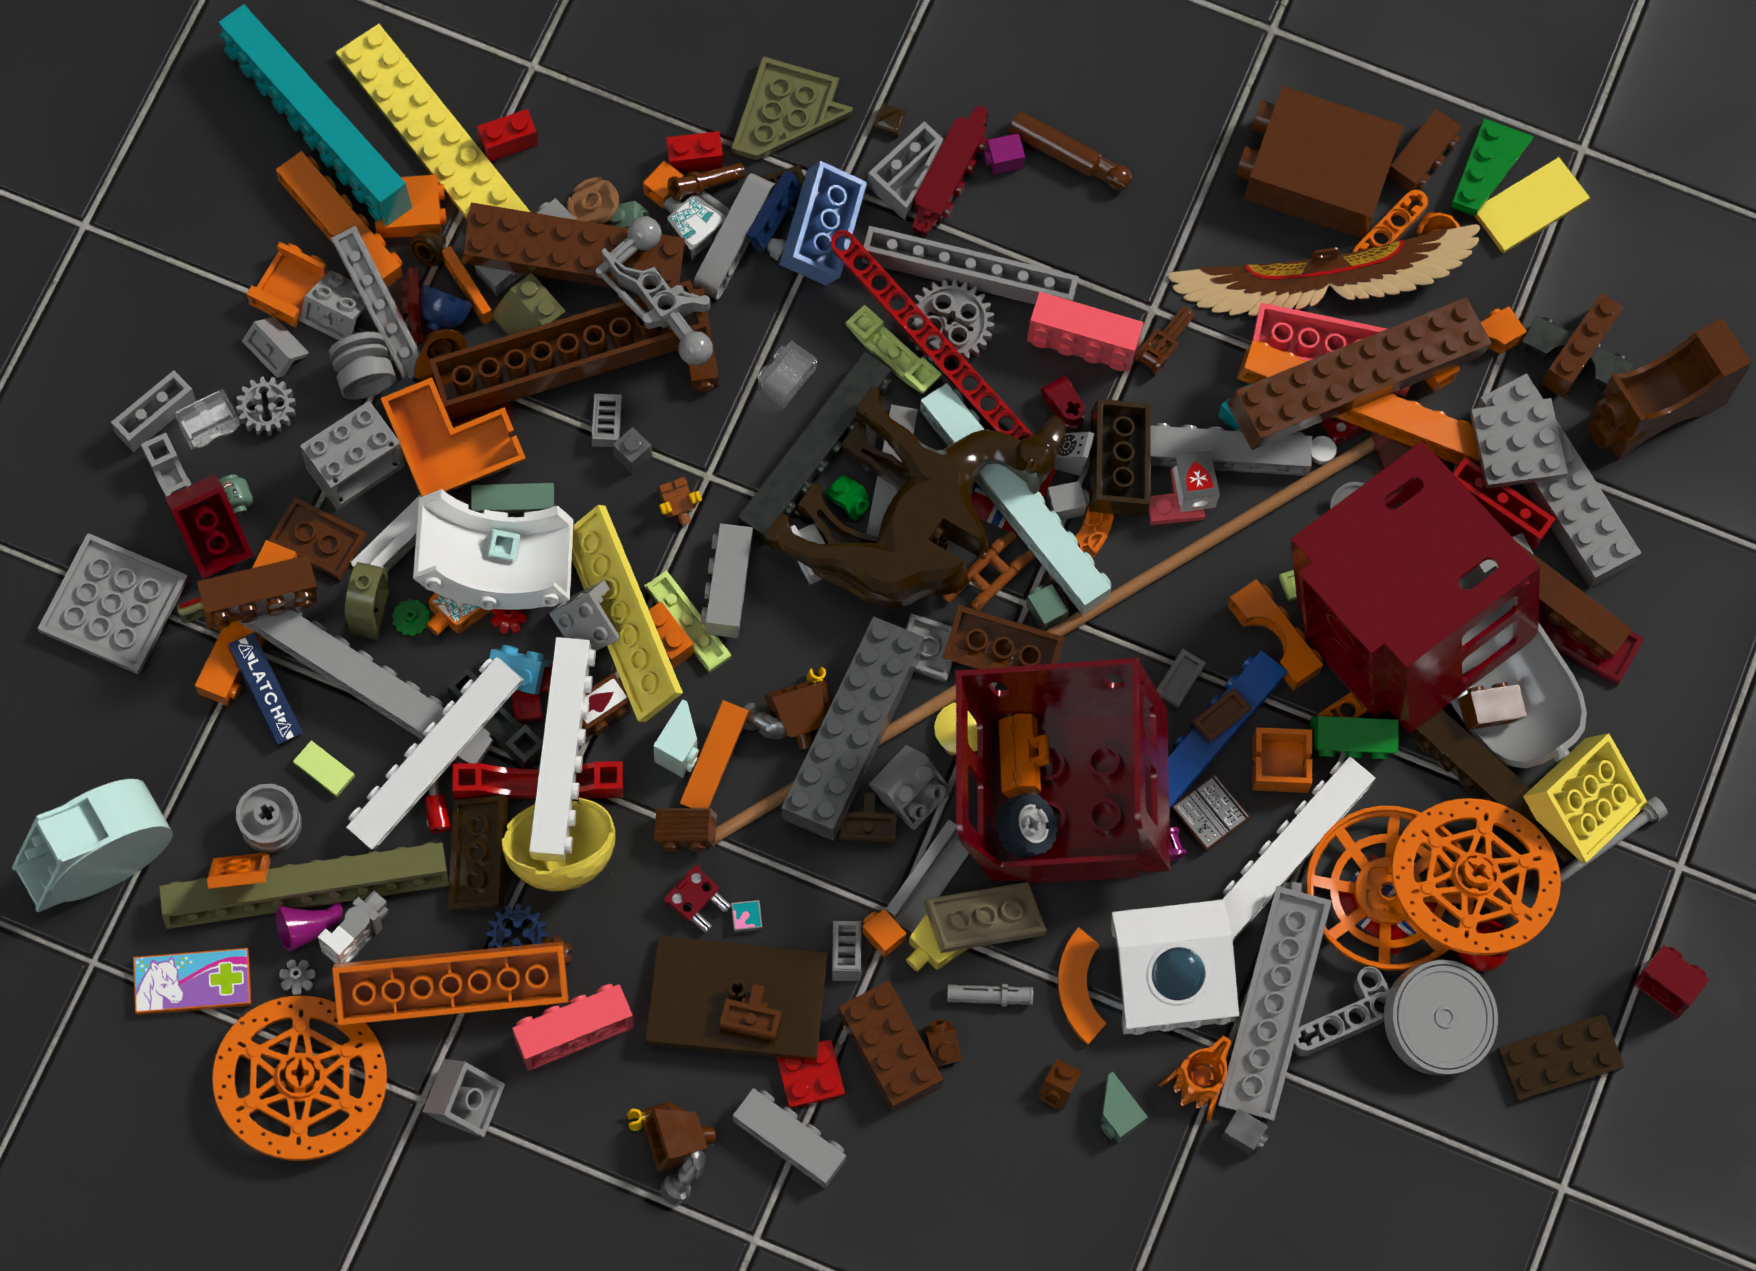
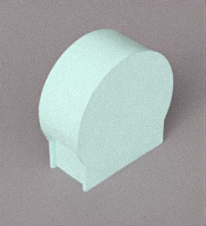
[12,779,173,912]

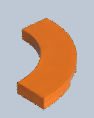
[1048,491,1114,580]
[1058,927,1107,1046]

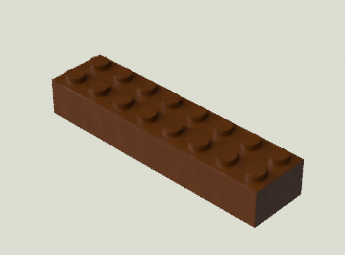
[461,202,685,291]

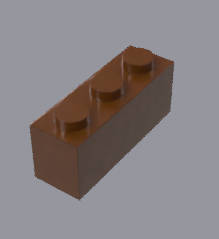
[1387,109,1462,192]

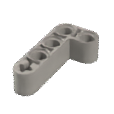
[1292,966,1390,1057]

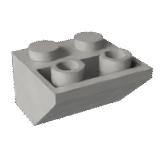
[869,745,952,830]

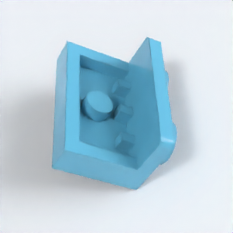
[489,645,551,695]

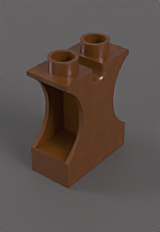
[1588,318,1752,460]

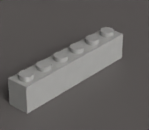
[1150,423,1312,476]

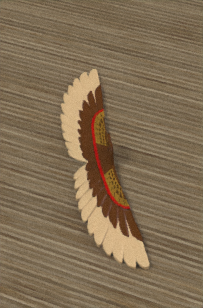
[1168,224,1480,316]

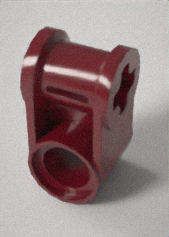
[1040,375,1085,430]

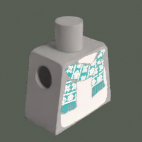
[663,195,727,261]

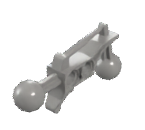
[596,216,713,366]

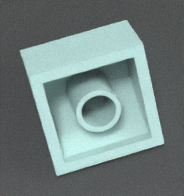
[653,699,699,778]

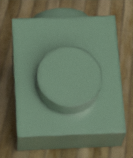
[606,201,650,228]

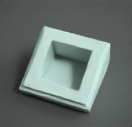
[487,529,520,562]

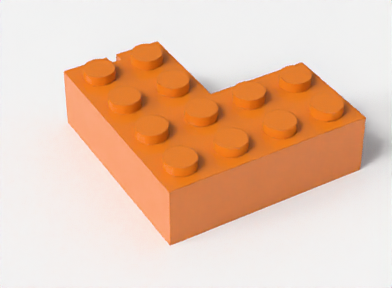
[381,377,526,497]

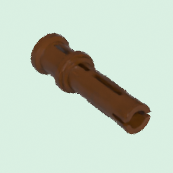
[667,162,745,201]

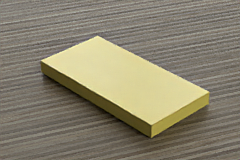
[1475,157,1590,254]

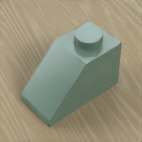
[1101,1072,1148,1143]

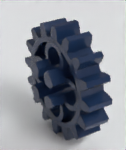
[486,903,549,948]

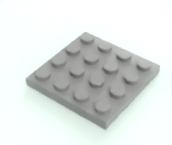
[37,533,189,675]

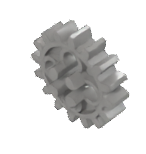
[236,376,296,436]

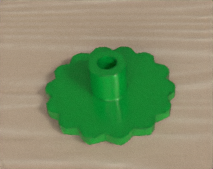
[392,599,430,637]

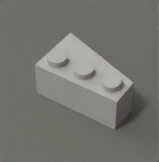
[867,121,943,221]

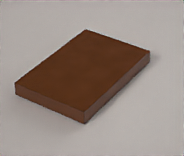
[268,496,368,582]

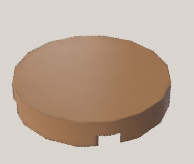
[567,177,619,224]

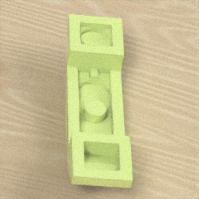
[846,305,942,394]

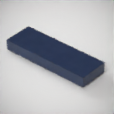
[746,170,802,252]

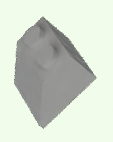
[423,1059,505,1137]

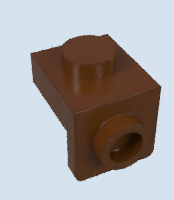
[923,1020,962,1067]
[1037,1059,1082,1110]

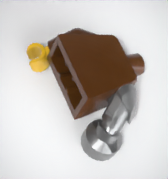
[739,667,833,750]
[627,1103,716,1205]

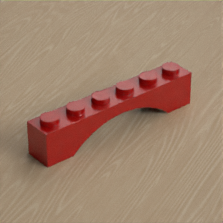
[453,761,623,800]

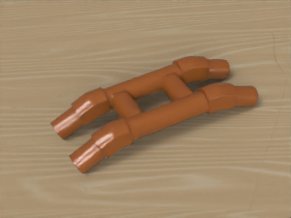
[942,531,1036,611]

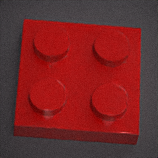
[776,1039,845,1109]

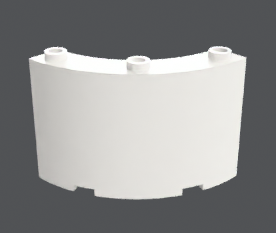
[413,489,573,610]

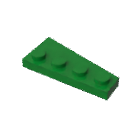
[1451,118,1534,216]

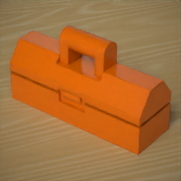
[999,713,1050,799]

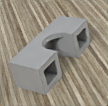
[141,433,192,497]

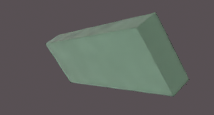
[471,483,554,513]

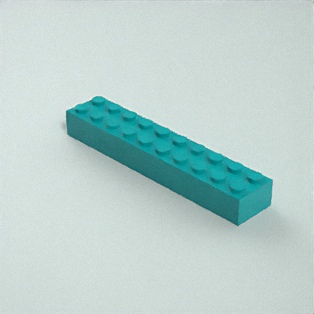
[218,4,412,226]

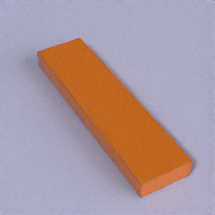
[680,700,750,808]

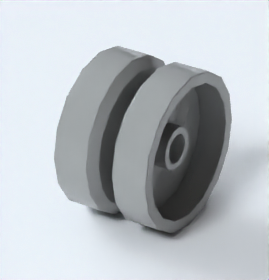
[236,784,302,853]

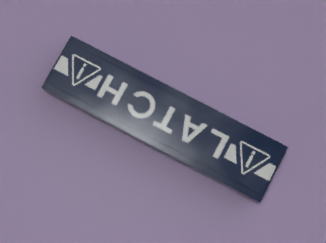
[227,633,303,746]

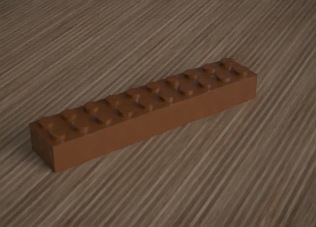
[429,280,708,420]
[1227,297,1492,450]

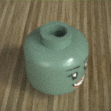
[219,474,253,517]

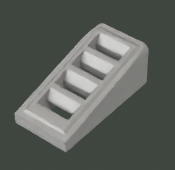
[591,394,622,447]
[832,921,861,981]

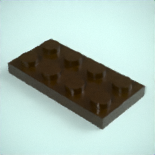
[448,795,509,912]
[1497,1014,1625,1102]

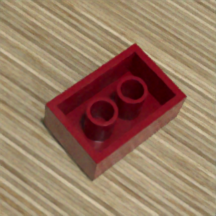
[164,474,253,579]

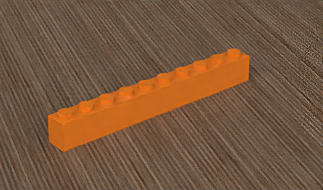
[1237,340,1481,467]

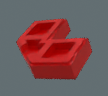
[511,662,553,723]

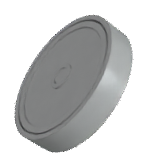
[1384,960,1498,1075]

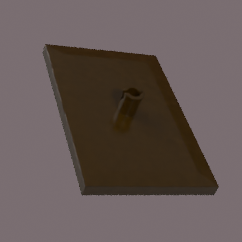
[645,936,828,1061]

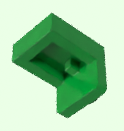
[824,474,872,521]

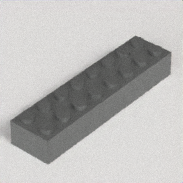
[781,616,924,841]

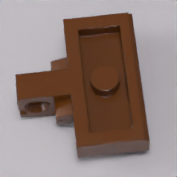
[719,984,782,1041]

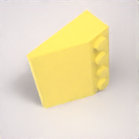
[1523,733,1647,863]

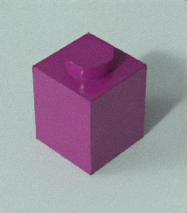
[983,134,1025,175]

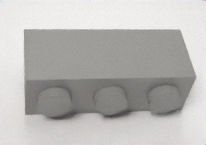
[111,370,196,453]

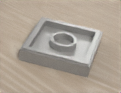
[906,613,953,682]

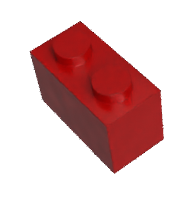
[477,109,538,162]
[666,131,723,174]

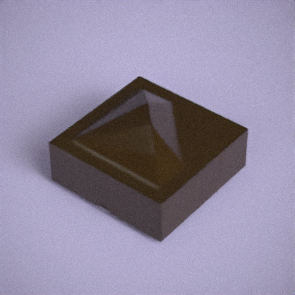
[873,103,907,138]

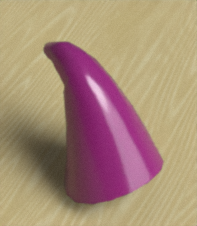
[276,903,343,952]

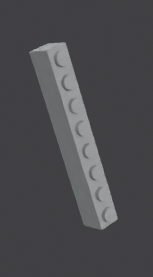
[862,226,1079,304]

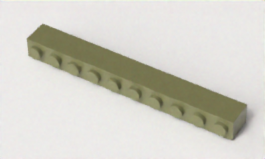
[160,842,449,929]

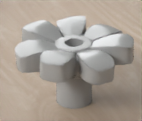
[279,960,316,996]

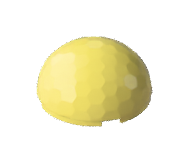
[502,798,615,891]

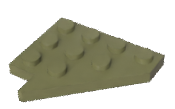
[732,57,853,160]

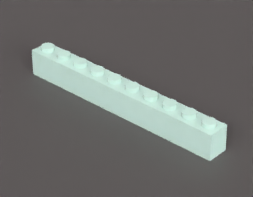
[920,383,1111,615]

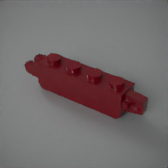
[912,105,988,237]

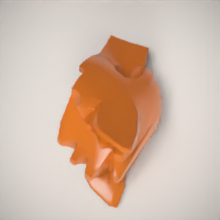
[1158,1036,1231,1121]

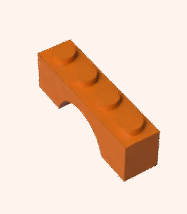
[1425,306,1527,393]
[1227,579,1323,691]

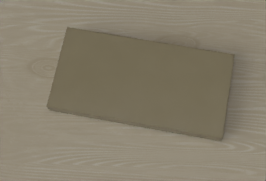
[923,882,1047,953]

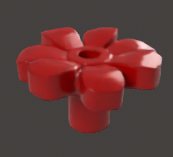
[491,609,527,634]

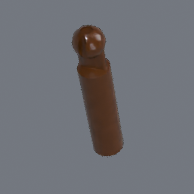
[1008,111,1132,191]

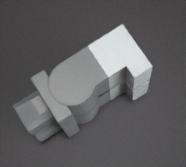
[318,891,388,964]

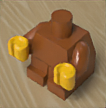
[657,477,702,526]

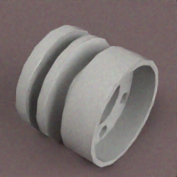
[329,332,396,400]

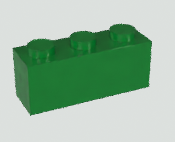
[1310,716,1399,760]

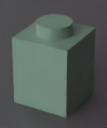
[1026,584,1068,631]

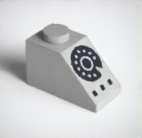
[1054,432,1094,476]

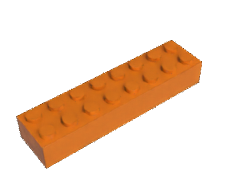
[332,942,569,1025]

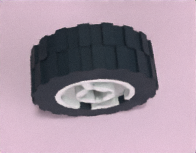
[995,793,1058,859]

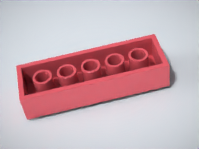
[1252,303,1410,397]

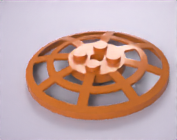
[1306,806,1474,971]

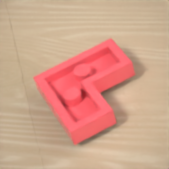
[1148,468,1205,525]

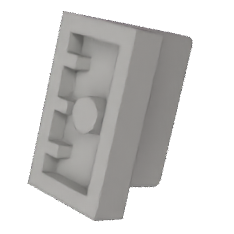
[299,271,366,340]
[549,580,620,651]

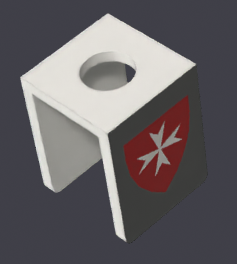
[1172,451,1220,513]

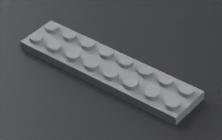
[1218,886,1332,1121]

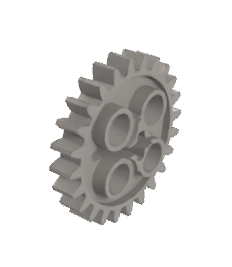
[908,279,994,365]

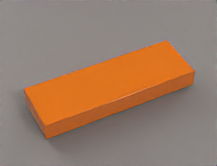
[442,246,493,325]

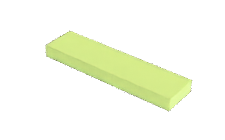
[644,570,732,673]

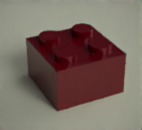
[1633,945,1710,1018]

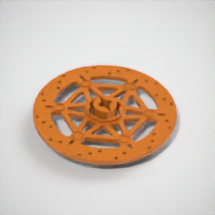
[1392,798,1561,955]
[213,996,387,1161]

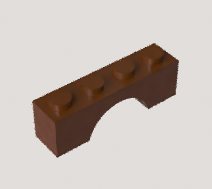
[1541,293,1624,398]

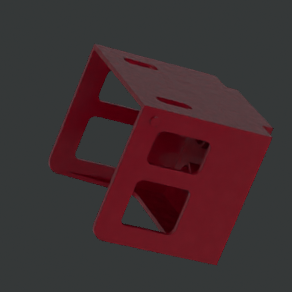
[1291,441,1540,733]
[956,658,1170,884]

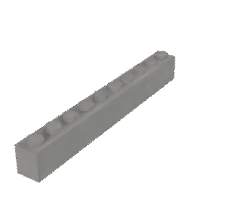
[239,607,493,764]

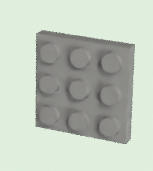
[1470,398,1568,489]

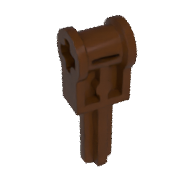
[1134,307,1195,376]

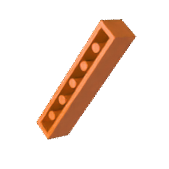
[276,151,403,288]
[195,540,298,706]

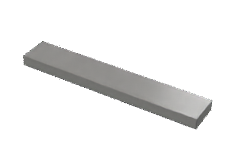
[331,226,420,380]
[866,405,918,537]

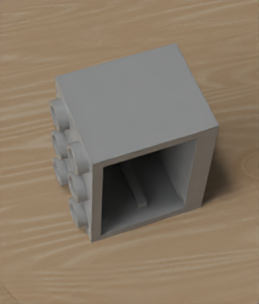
[300,401,405,510]

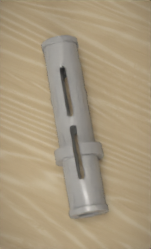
[947,984,1033,1007]

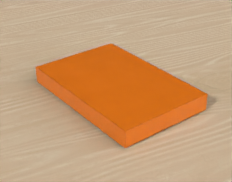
[207,852,270,889]

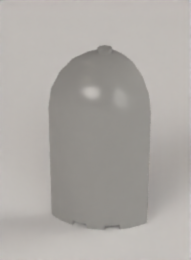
[1450,560,1587,768]

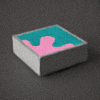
[731,900,762,933]

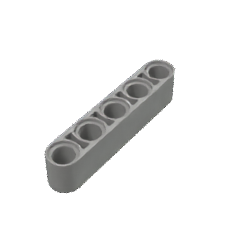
[692,173,776,300]

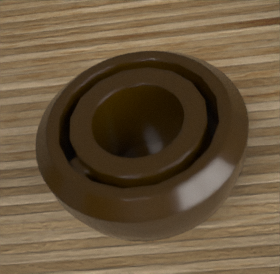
[410,231,446,267]

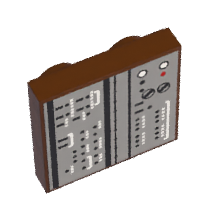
[1171,775,1250,852]

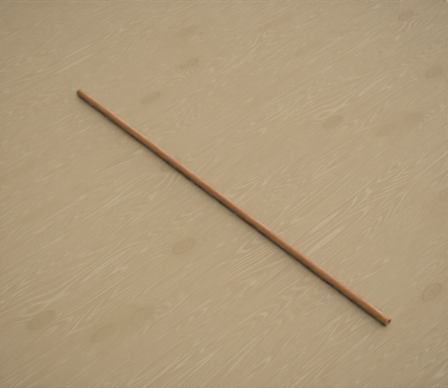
[715,433,1392,844]

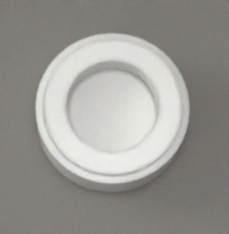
[1312,436,1337,465]

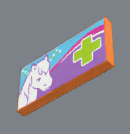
[133,948,252,1015]

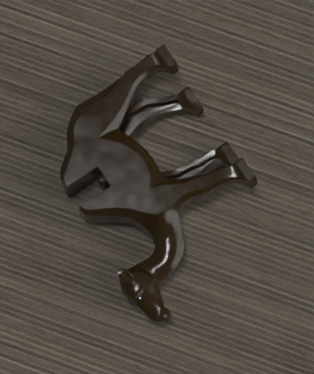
[764,387,1066,608]

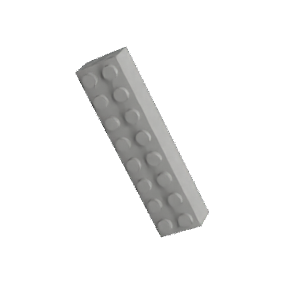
[1476,374,1642,588]

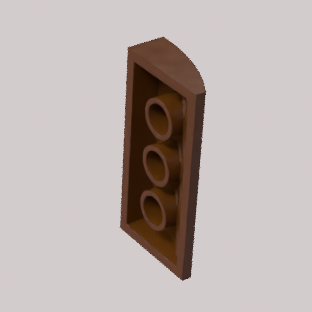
[942,605,1065,669]

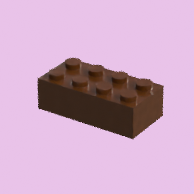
[197,555,317,630]
[838,981,944,1113]

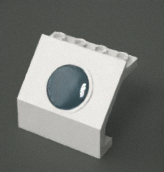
[1111,900,1239,1035]

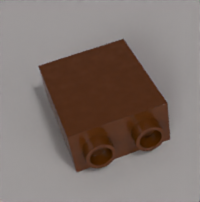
[1236,86,1404,239]

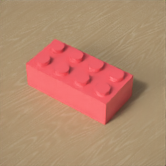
[1027,292,1144,371]
[512,984,634,1071]

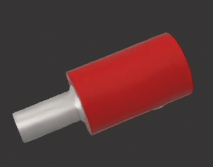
[424,780,450,833]

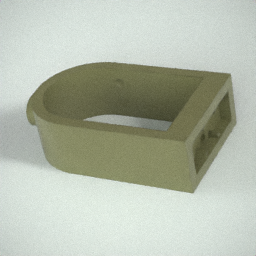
[345,562,391,640]

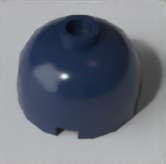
[417,285,473,330]

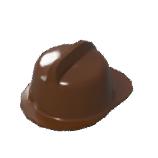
[414,328,467,388]

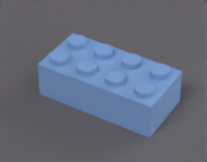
[779,161,867,286]

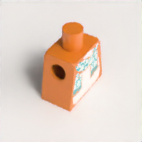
[426,593,492,636]

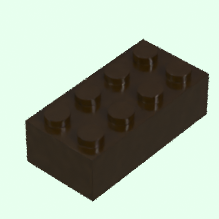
[1089,399,1151,517]

